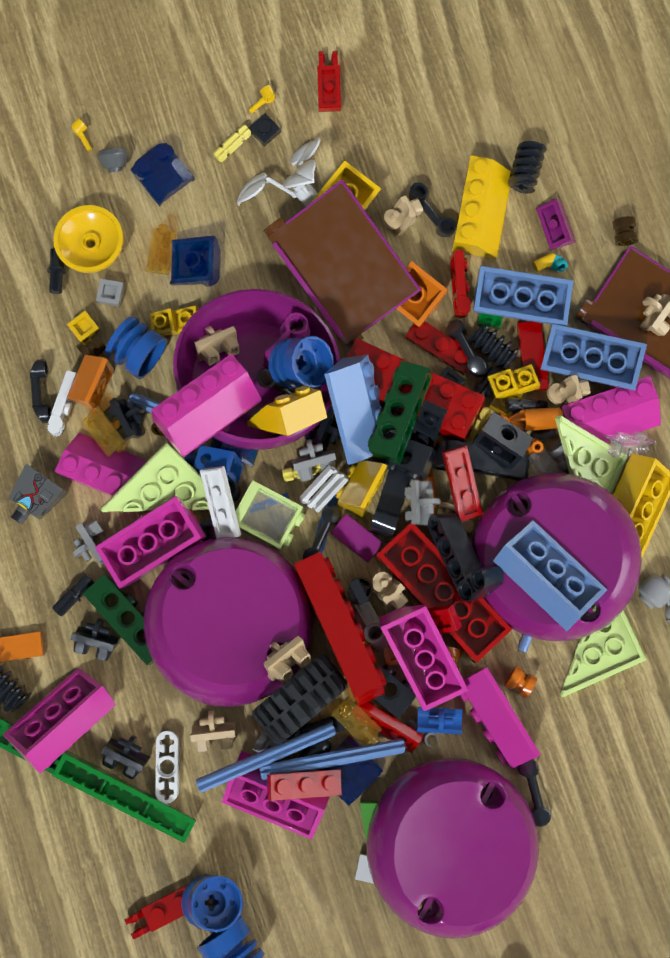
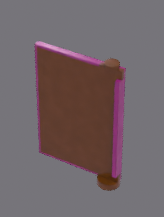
[263,179,421,346]
[575,245,670,379]

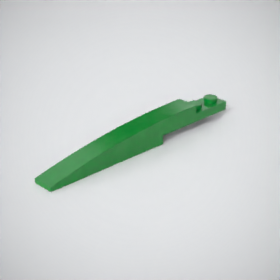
[0,718,196,843]

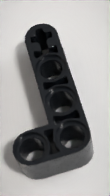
[432,440,530,481]
[369,454,412,538]
[428,512,504,602]

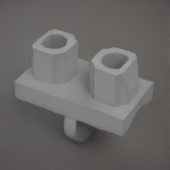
[292,439,336,481]
[405,480,441,525]
[73,520,107,565]

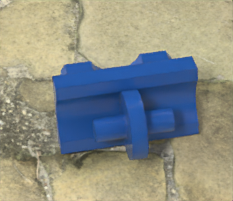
[417,707,462,734]

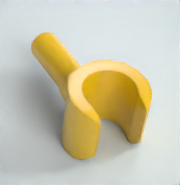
[248,85,275,114]
[71,118,92,152]

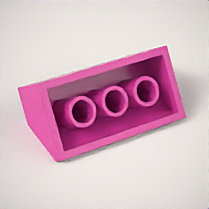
[151,354,262,457]
[561,376,661,444]
[55,433,147,497]
[95,496,207,589]
[380,605,469,711]
[3,667,116,773]
[459,667,541,769]
[222,751,330,840]

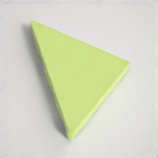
[555,416,628,494]
[100,442,209,512]
[560,604,646,697]

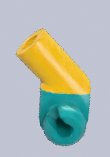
[532,253,568,272]

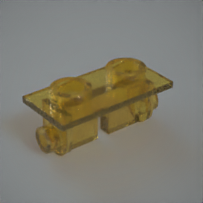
[146,224,176,275]
[82,406,126,457]
[331,696,382,746]

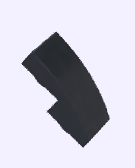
[411,400,448,448]

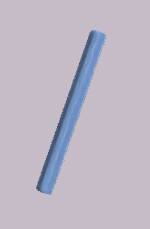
[196,723,336,792]
[260,739,405,780]

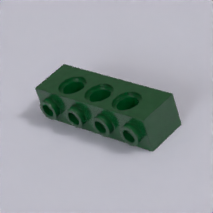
[368,361,433,465]
[83,574,154,666]

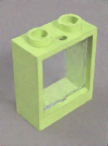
[235,480,305,551]

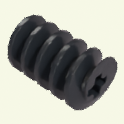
[508,141,547,194]
[468,323,520,371]
[0,664,32,712]

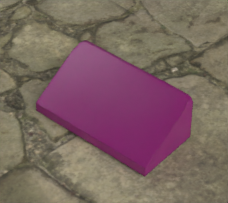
[536,198,576,250]
[331,514,383,563]

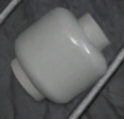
[638,573,670,609]

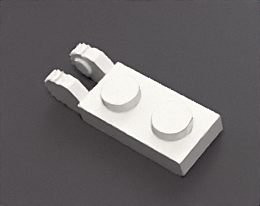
[47,370,76,437]

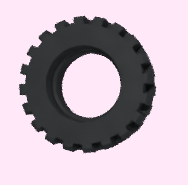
[252,654,348,745]

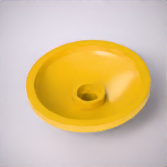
[53,205,124,273]

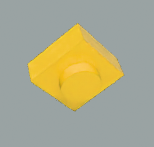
[67,311,101,342]

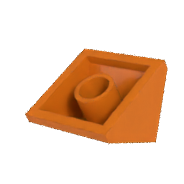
[396,261,448,327]
[66,355,115,412]

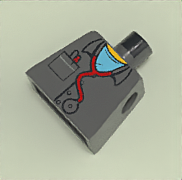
[9,464,68,525]

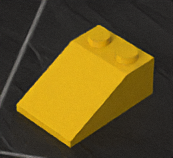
[247,386,327,436]
[336,461,387,518]

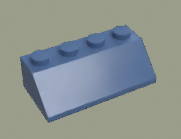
[473,266,573,326]
[541,324,647,391]
[324,355,389,465]
[493,521,607,631]

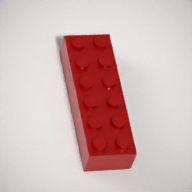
[347,338,485,442]
[376,522,512,663]
[294,552,387,706]

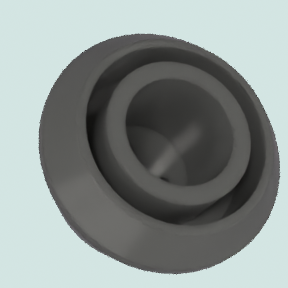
[96,148,128,173]

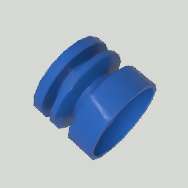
[105,316,167,379]
[269,337,333,388]
[181,874,243,932]
[197,916,265,958]

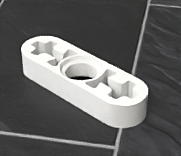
[155,730,179,804]

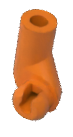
[525,438,543,456]

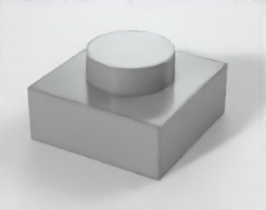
[96,279,125,307]

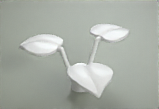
[237,137,321,207]

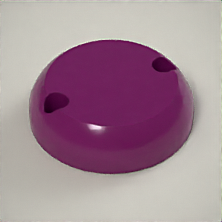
[173,289,340,450]
[472,473,642,641]
[144,537,313,707]
[366,758,539,939]

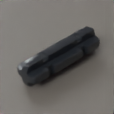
[505,397,549,412]

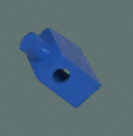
[185,446,244,484]

